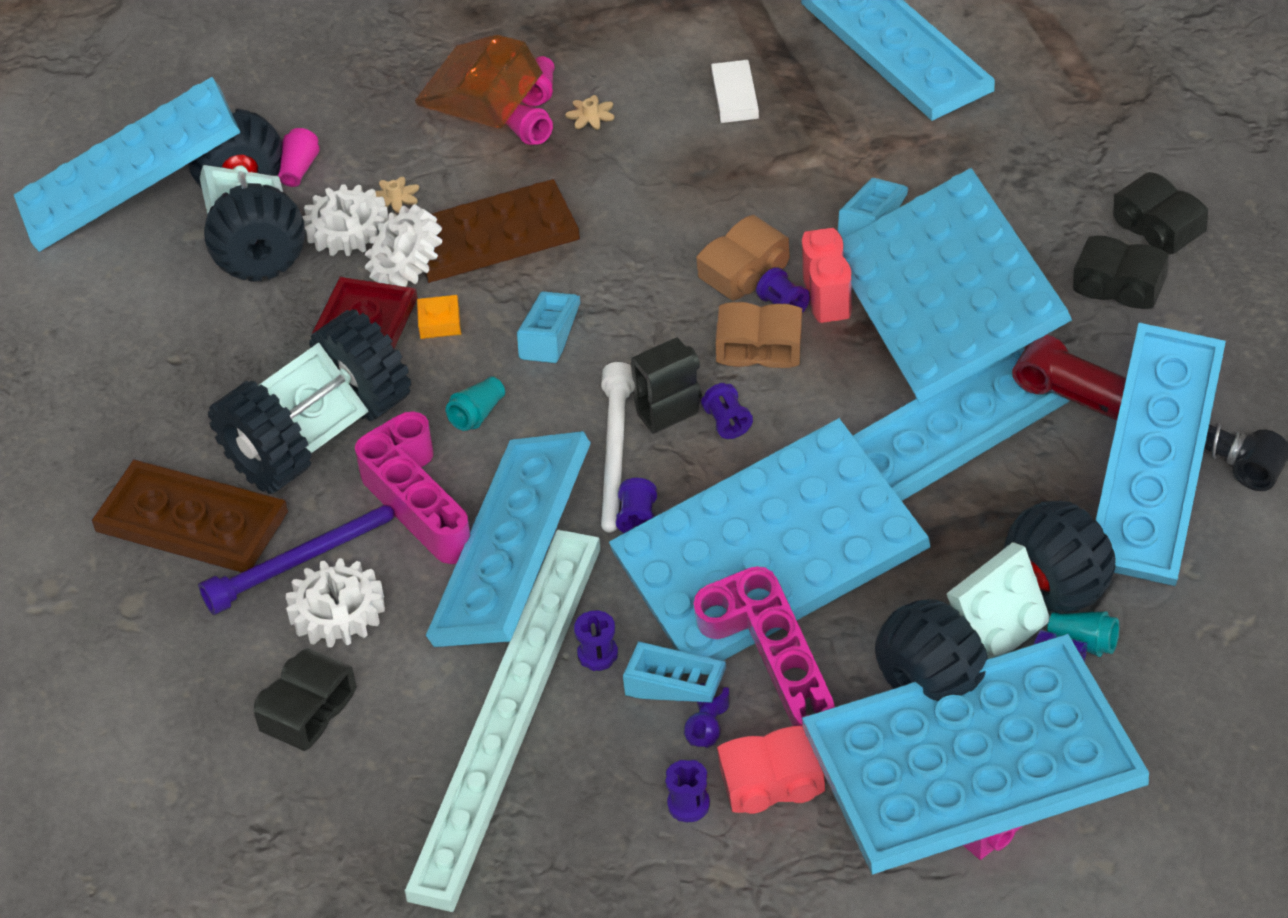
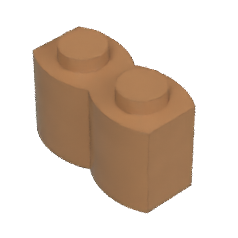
[696,215,790,301]
[716,302,802,368]

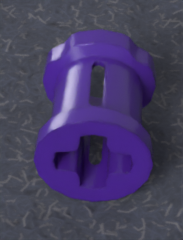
[756,267,810,313]
[701,383,753,439]
[616,478,657,533]
[574,610,618,671]
[665,760,710,823]

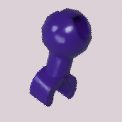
[684,683,729,748]

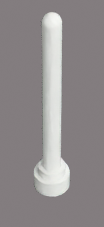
[601,362,635,533]

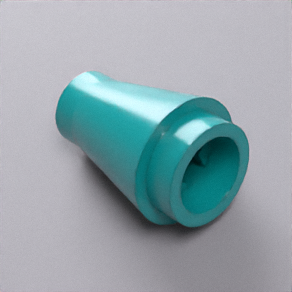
[445,376,505,431]
[1047,611,1120,657]

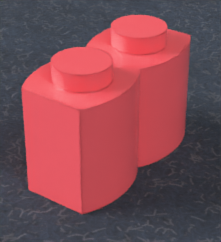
[802,228,852,323]
[717,726,825,814]

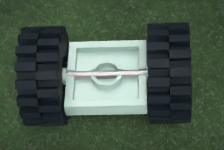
[208,309,411,494]

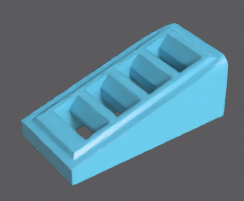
[838,178,908,239]
[517,291,580,363]
[623,641,726,702]

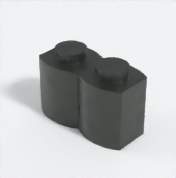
[1113,172,1208,254]
[1073,236,1169,309]
[631,337,702,434]
[253,647,357,751]

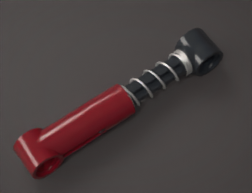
[1012,334,1288,491]

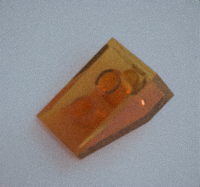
[415,34,543,129]

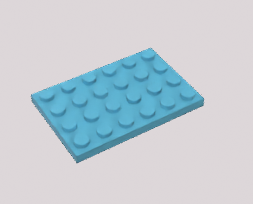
[842,168,1072,404]
[609,418,930,661]
[802,634,1149,875]

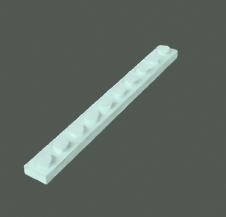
[405,530,601,912]

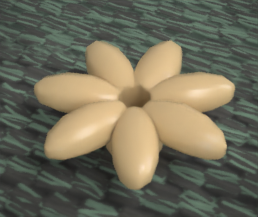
[565,95,614,130]
[375,177,419,213]

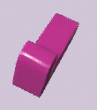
[355,411,470,564]
[693,566,835,726]

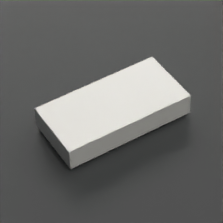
[711,60,759,123]

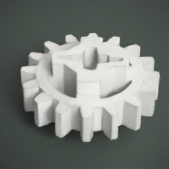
[302,184,389,256]
[365,205,442,287]
[286,558,385,647]

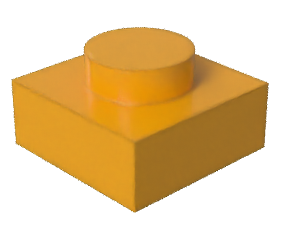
[417,295,461,339]

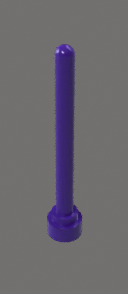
[198,505,394,615]

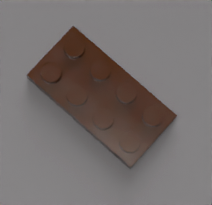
[423,179,580,283]
[92,459,288,573]

